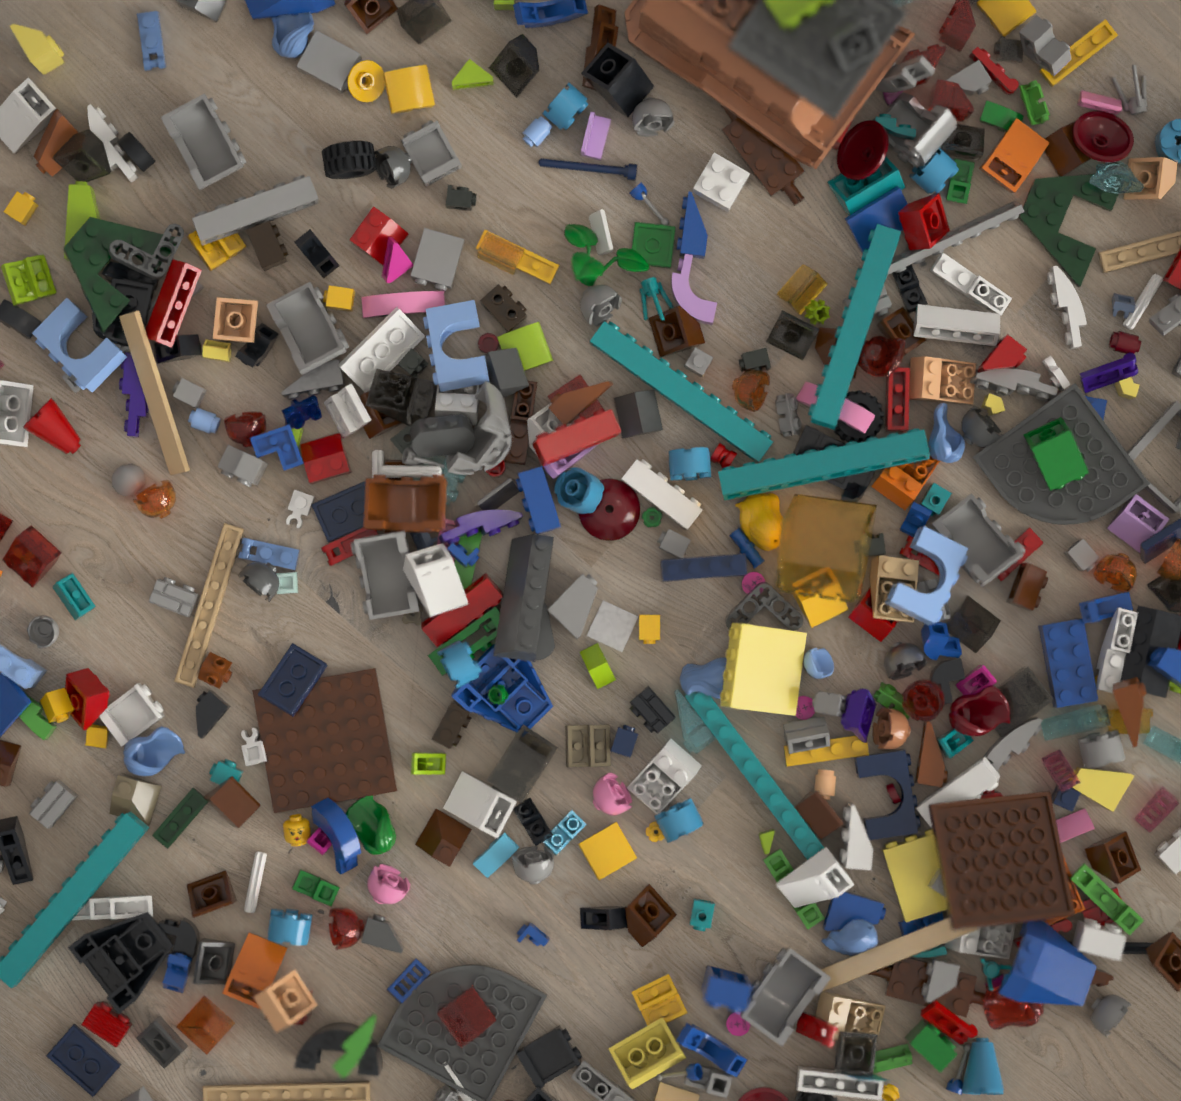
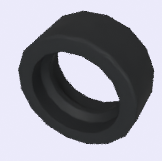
[117,132,156,172]

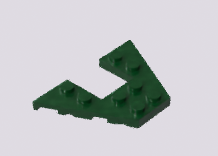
[1019,171,1128,287]
[63,217,176,333]

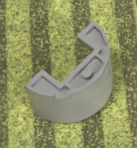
[884,92,957,168]
[161,93,247,190]
[266,282,349,375]
[445,381,511,475]
[932,494,1025,587]
[351,530,419,620]
[741,948,831,1046]

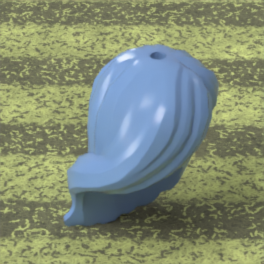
[271,12,314,58]
[928,402,965,463]
[680,657,727,699]
[123,727,185,776]
[821,919,878,956]

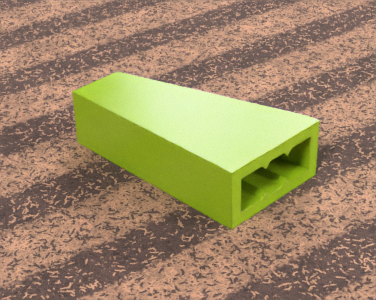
[64,181,109,264]

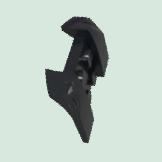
[92,261,161,346]
[793,425,876,502]

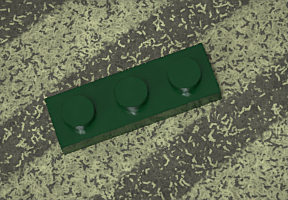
[152,787,208,849]

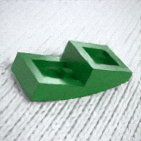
[979,100,1024,132]
[946,158,975,204]
[292,869,340,907]

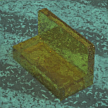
[477,232,524,275]
[777,264,827,315]
[1107,708,1153,734]

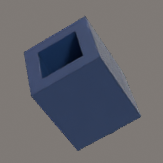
[611,725,638,758]
[1051,783,1081,812]

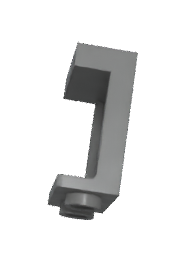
[296,30,361,93]
[401,120,462,187]
[411,228,465,291]

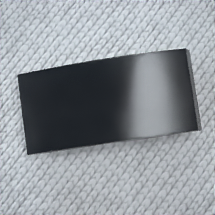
[892,265,927,314]
[0,299,41,340]
[513,797,553,846]

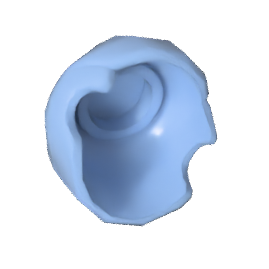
[804,647,834,679]

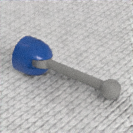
[629,182,669,225]
[946,1044,971,1095]
[655,1063,703,1081]

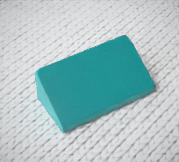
[53,573,96,621]

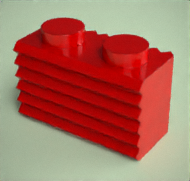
[81,1001,133,1048]

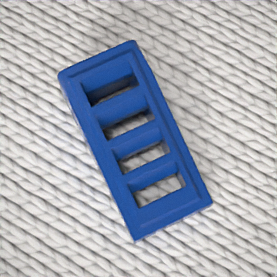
[387,959,431,1004]

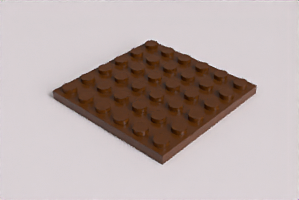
[252,668,397,813]
[928,791,1075,931]

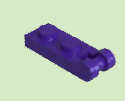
[1079,353,1138,393]

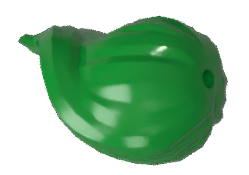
[346,796,396,855]

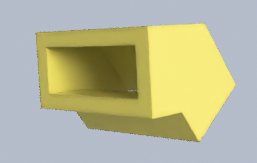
[202,339,232,362]
[1114,377,1140,399]
[981,393,1005,416]

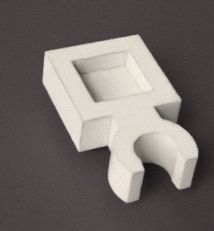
[1042,356,1071,391]
[286,490,315,529]
[241,727,268,767]

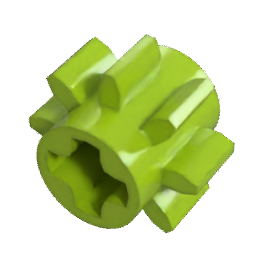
[804,299,830,325]

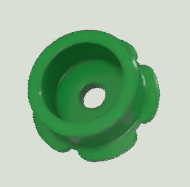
[642,507,662,527]
[488,684,508,705]

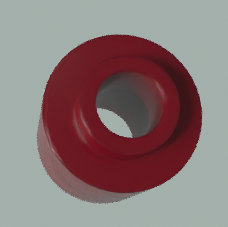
[1109,331,1141,354]

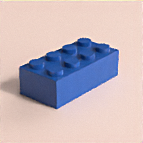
[1038,618,1099,708]
[701,965,752,1013]

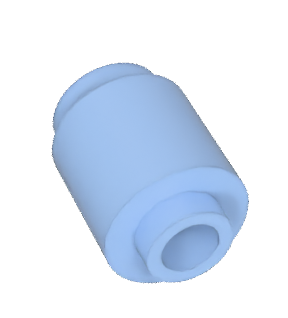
[522,116,552,147]
[188,408,221,434]

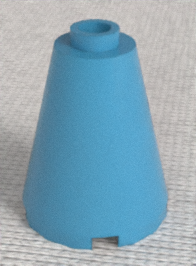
[962,1038,1004,1095]

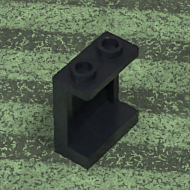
[516,1025,582,1088]

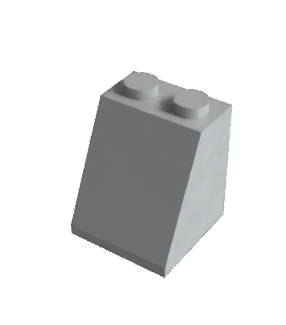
[547,574,598,639]

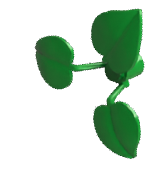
[564,224,650,286]

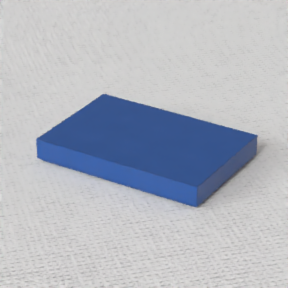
[845,186,908,253]
[0,672,32,737]

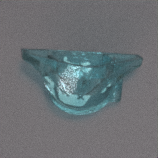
[1089,161,1144,193]

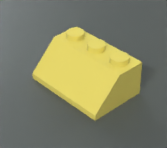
[10,24,65,75]
[608,1017,686,1090]

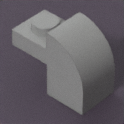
[684,1062,732,1098]

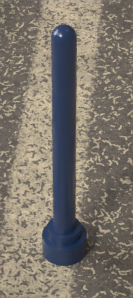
[538,159,637,181]

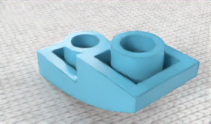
[542,810,587,855]
[473,832,519,878]

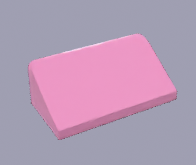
[1078,91,1122,115]
[1056,808,1095,843]

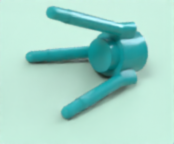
[639,277,674,320]
[981,958,1012,991]

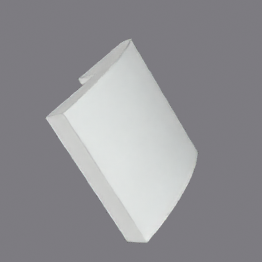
[324,384,371,439]

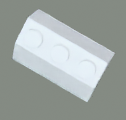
[0,380,34,447]

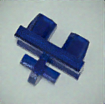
[282,395,322,430]

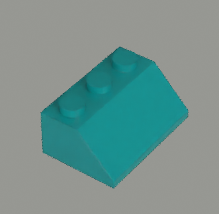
[827,157,906,216]

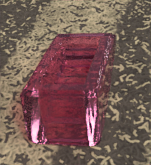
[1041,749,1080,792]
[1134,787,1179,833]

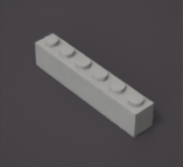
[192,175,319,246]

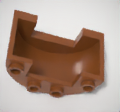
[364,474,447,533]

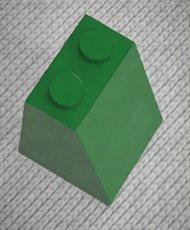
[1023,417,1089,491]

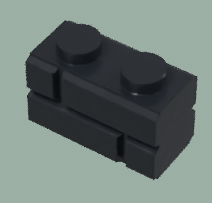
[630,686,676,734]

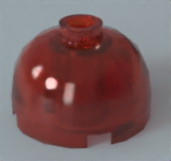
[224,411,266,447]
[902,679,945,722]
[329,907,364,950]

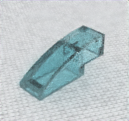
[1143,725,1181,765]

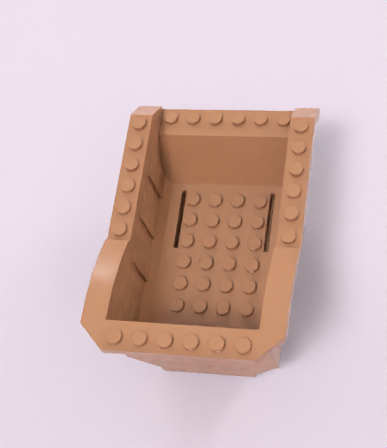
[624,0,915,170]

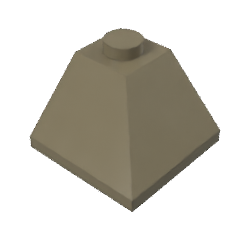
[109,774,162,826]

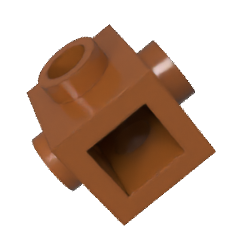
[197,652,233,689]

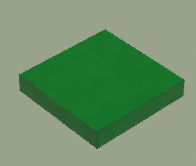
[632,222,676,268]

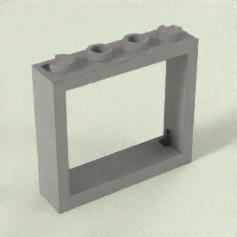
[1127,401,1181,513]

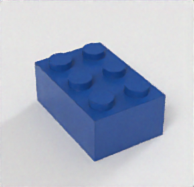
[516,466,561,535]

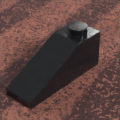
[0,816,33,885]

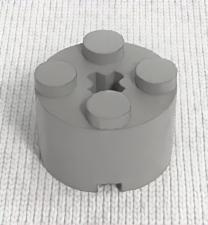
[1078,730,1125,768]

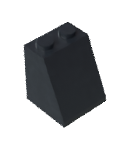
[581,43,655,117]

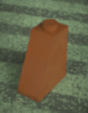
[34,109,89,177]

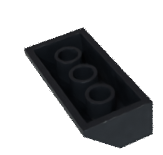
[1120,606,1181,698]

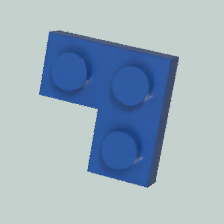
[250,424,304,471]

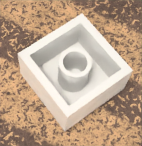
[692,153,750,213]
[1072,918,1126,961]

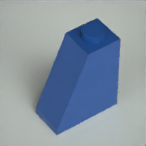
[1148,647,1181,688]
[822,891,886,931]

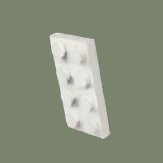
[338,307,425,392]

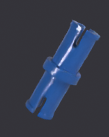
[729,528,765,569]

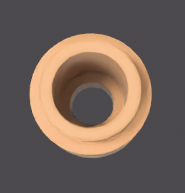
[814,769,836,800]

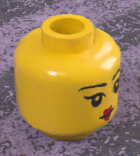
[283,814,311,846]

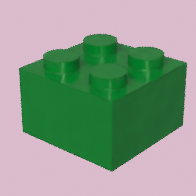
[905,1020,958,1073]

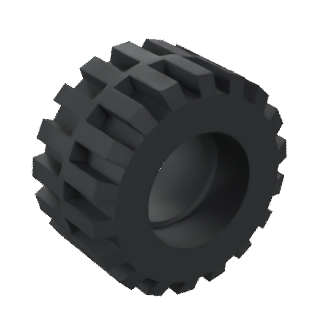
[322,141,377,179]
[834,390,884,443]

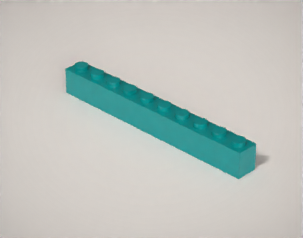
[808,224,901,430]
[590,321,773,463]
[718,429,930,501]
[684,692,824,860]
[0,812,150,989]

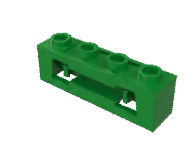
[428,607,500,676]

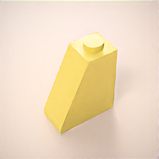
[1067,767,1134,812]

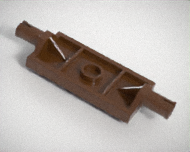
[721,105,805,206]
[868,958,993,1018]

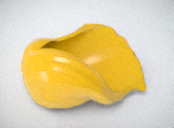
[735,493,787,551]

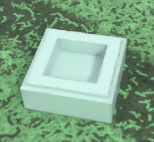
[276,572,298,594]

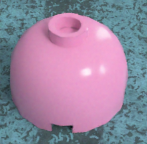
[593,773,632,815]
[367,864,410,904]

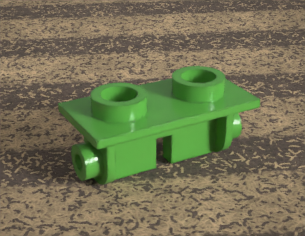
[1019,80,1050,125]
[873,682,917,719]
[867,1043,913,1074]

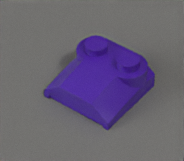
[841,688,877,743]

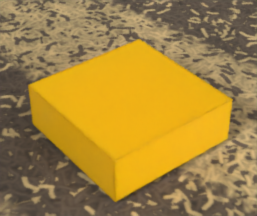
[85,724,109,748]

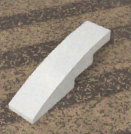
[72,895,153,920]

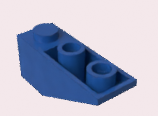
[676,191,708,259]

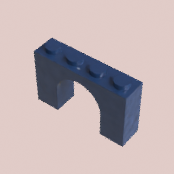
[660,554,747,582]
[854,749,921,840]

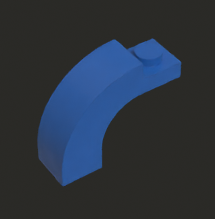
[513,0,588,28]
[1079,591,1133,624]
[311,798,361,875]
[676,1023,748,1077]

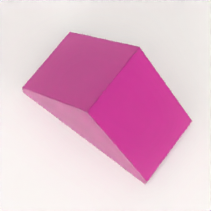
[382,237,414,283]
[955,665,997,695]
[307,828,332,855]

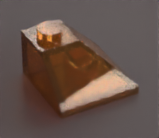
[176,995,235,1055]

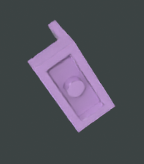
[581,111,611,160]

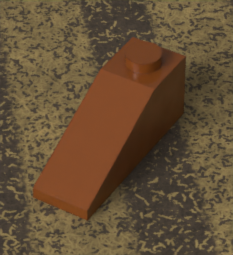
[548,381,613,426]
[1112,677,1147,748]
[915,721,948,787]

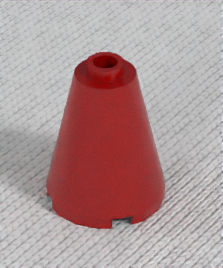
[23,398,81,454]

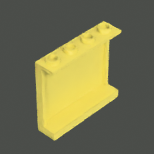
[720,623,807,716]
[881,829,948,922]

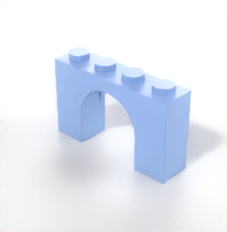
[32,298,127,393]
[423,300,490,392]
[885,526,968,625]
[0,644,47,689]

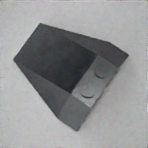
[68,912,173,1014]

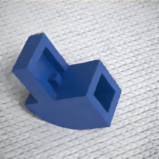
[921,622,962,661]
[162,952,193,993]

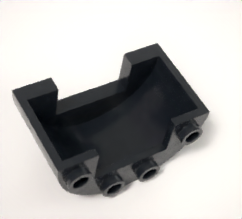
[294,1022,383,1077]

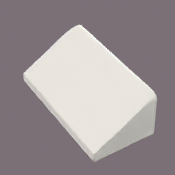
[589,209,613,255]

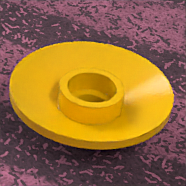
[347,60,385,102]

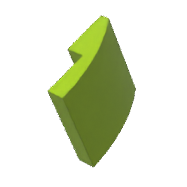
[1,254,57,305]
[497,322,553,371]

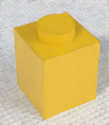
[4,191,39,226]
[323,285,355,312]
[639,615,660,644]
[40,688,74,723]

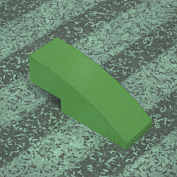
[19,693,57,740]
[332,1013,377,1079]

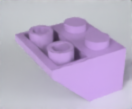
[1106,494,1169,553]

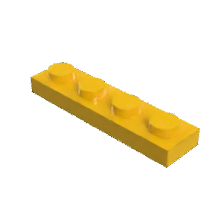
[1039,19,1118,87]
[476,230,559,285]
[783,735,869,767]

